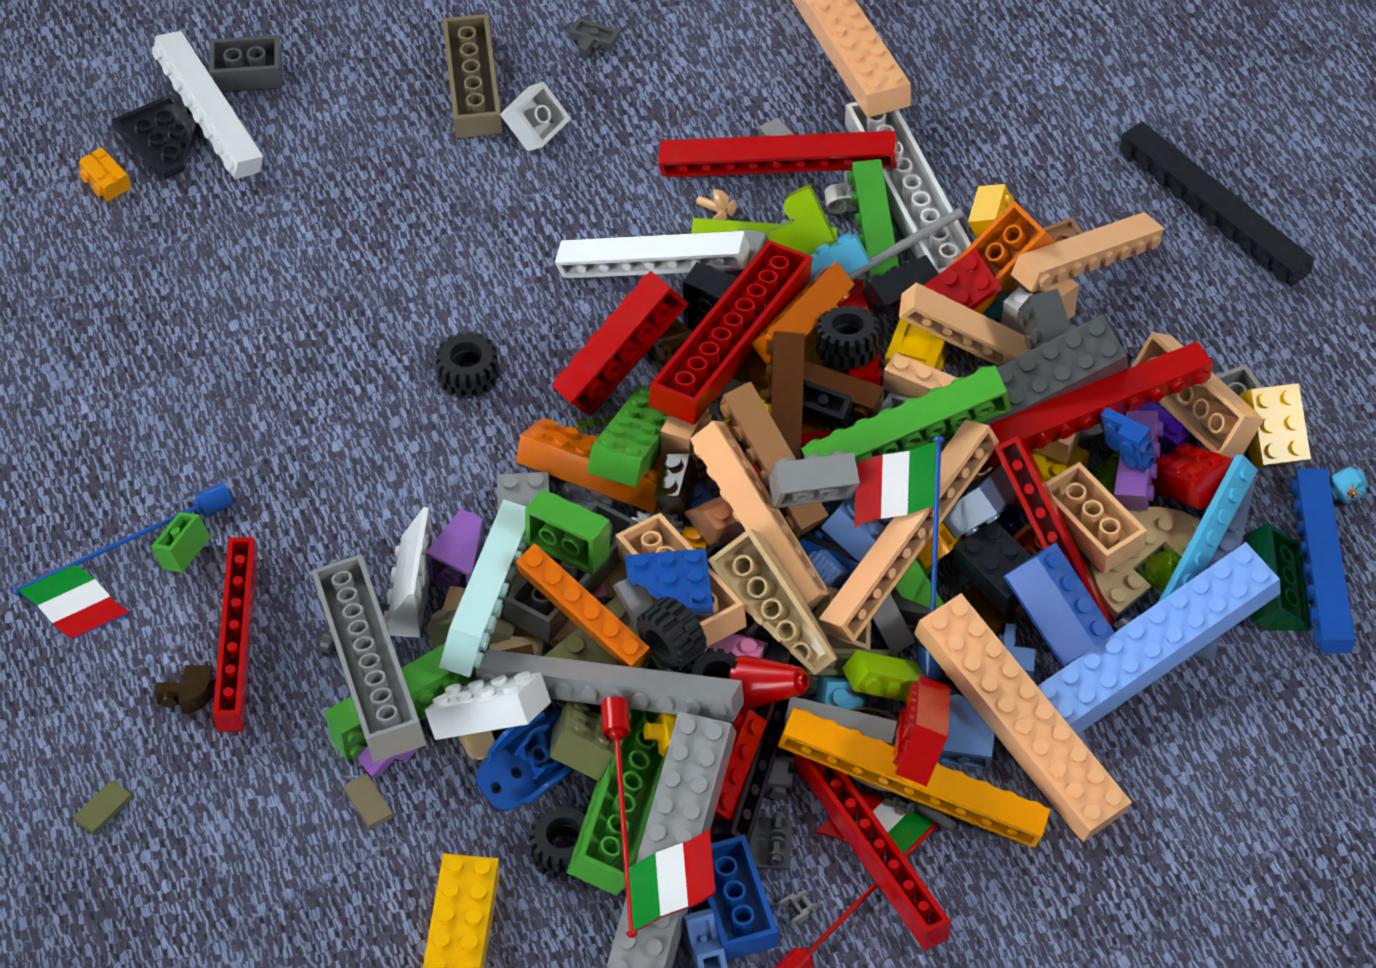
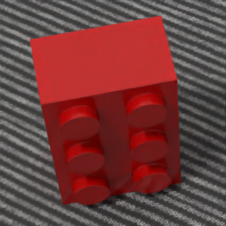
[1152,443,1234,509]

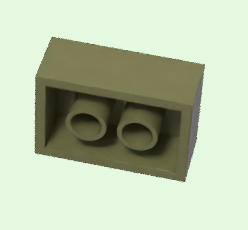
[549,701,615,781]

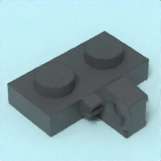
[569,17,620,60]

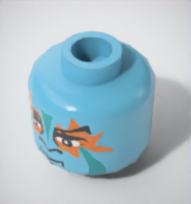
[1330,467,1368,505]

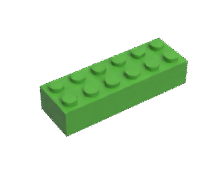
[587,386,669,488]
[325,643,477,761]

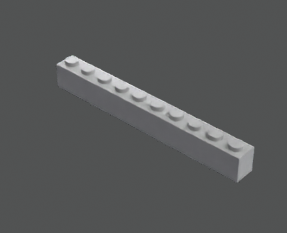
[475,649,744,722]

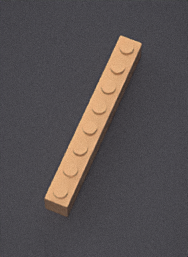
[1011,212,1165,292]
[883,352,1079,464]
[690,421,831,610]

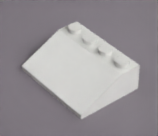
[384,507,433,637]

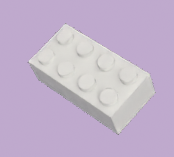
[425,671,551,740]

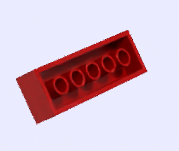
[551,270,689,416]
[892,675,950,787]

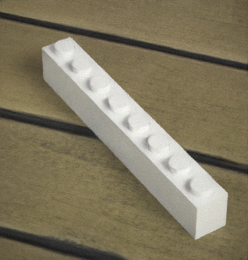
[152,31,263,179]
[555,231,751,278]

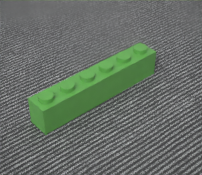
[847,159,899,287]

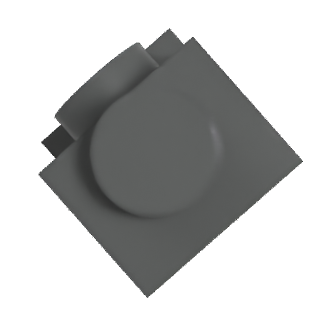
[764,756,795,800]

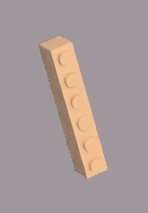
[899,283,1031,366]

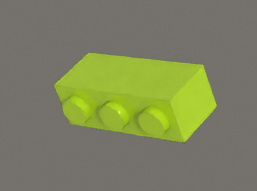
[842,649,925,702]

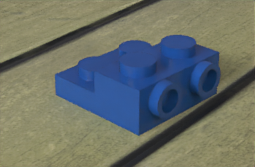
[1101,407,1156,473]

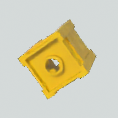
[884,319,948,371]

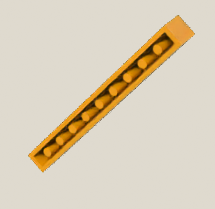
[778,707,1051,847]

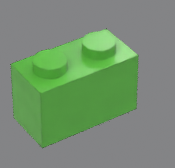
[151,512,211,573]

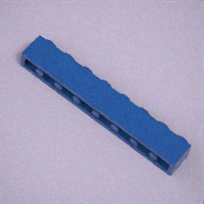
[1290,468,1355,653]

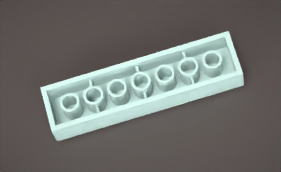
[439,499,528,677]

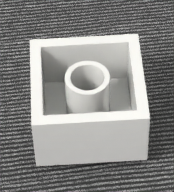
[500,82,571,151]

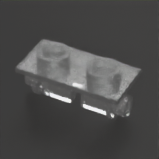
[563,482,617,509]

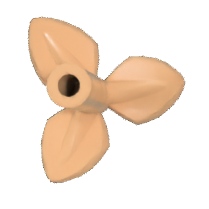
[696,189,737,220]

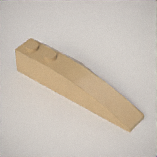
[708,528,838,675]

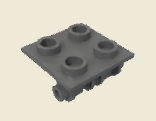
[749,811,793,870]

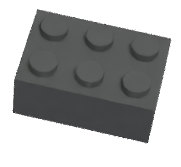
[209,35,282,92]

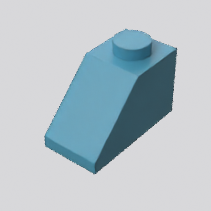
[816,676,869,709]

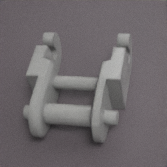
[775,890,818,928]

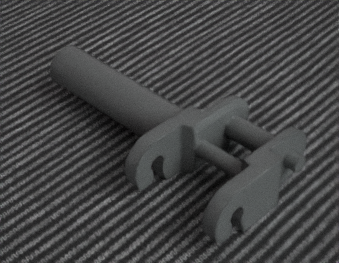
[891,794,956,832]

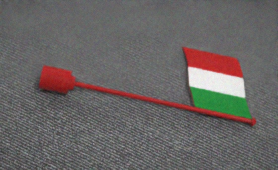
[601,696,716,938]
[774,790,939,968]

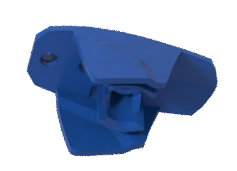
[476,708,573,812]

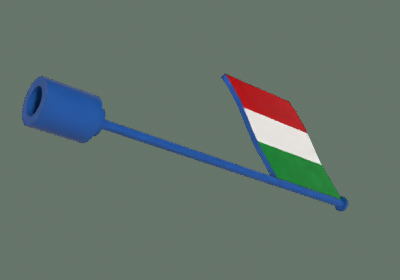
[854,436,944,680]
[12,482,234,639]

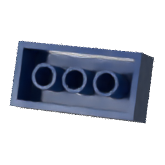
[704,835,779,961]

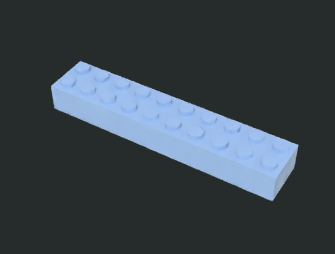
[1037,542,1280,735]

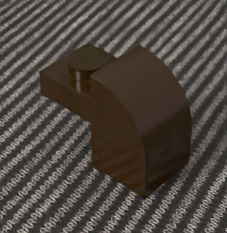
[154,665,215,714]

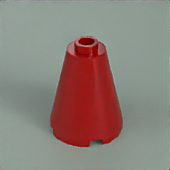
[730,655,809,709]

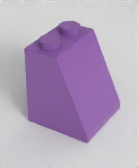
[426,508,485,590]

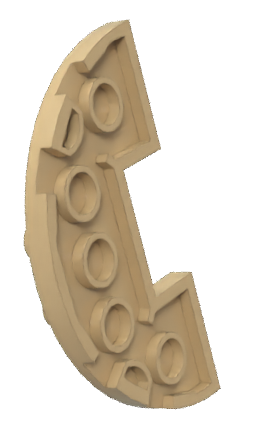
[1089,507,1201,619]

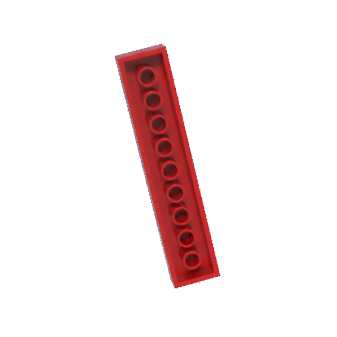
[649,240,813,425]

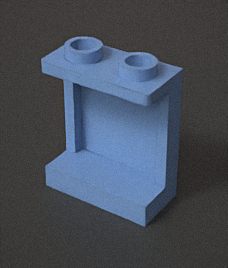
[937,695,995,770]

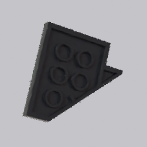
[111,94,198,180]

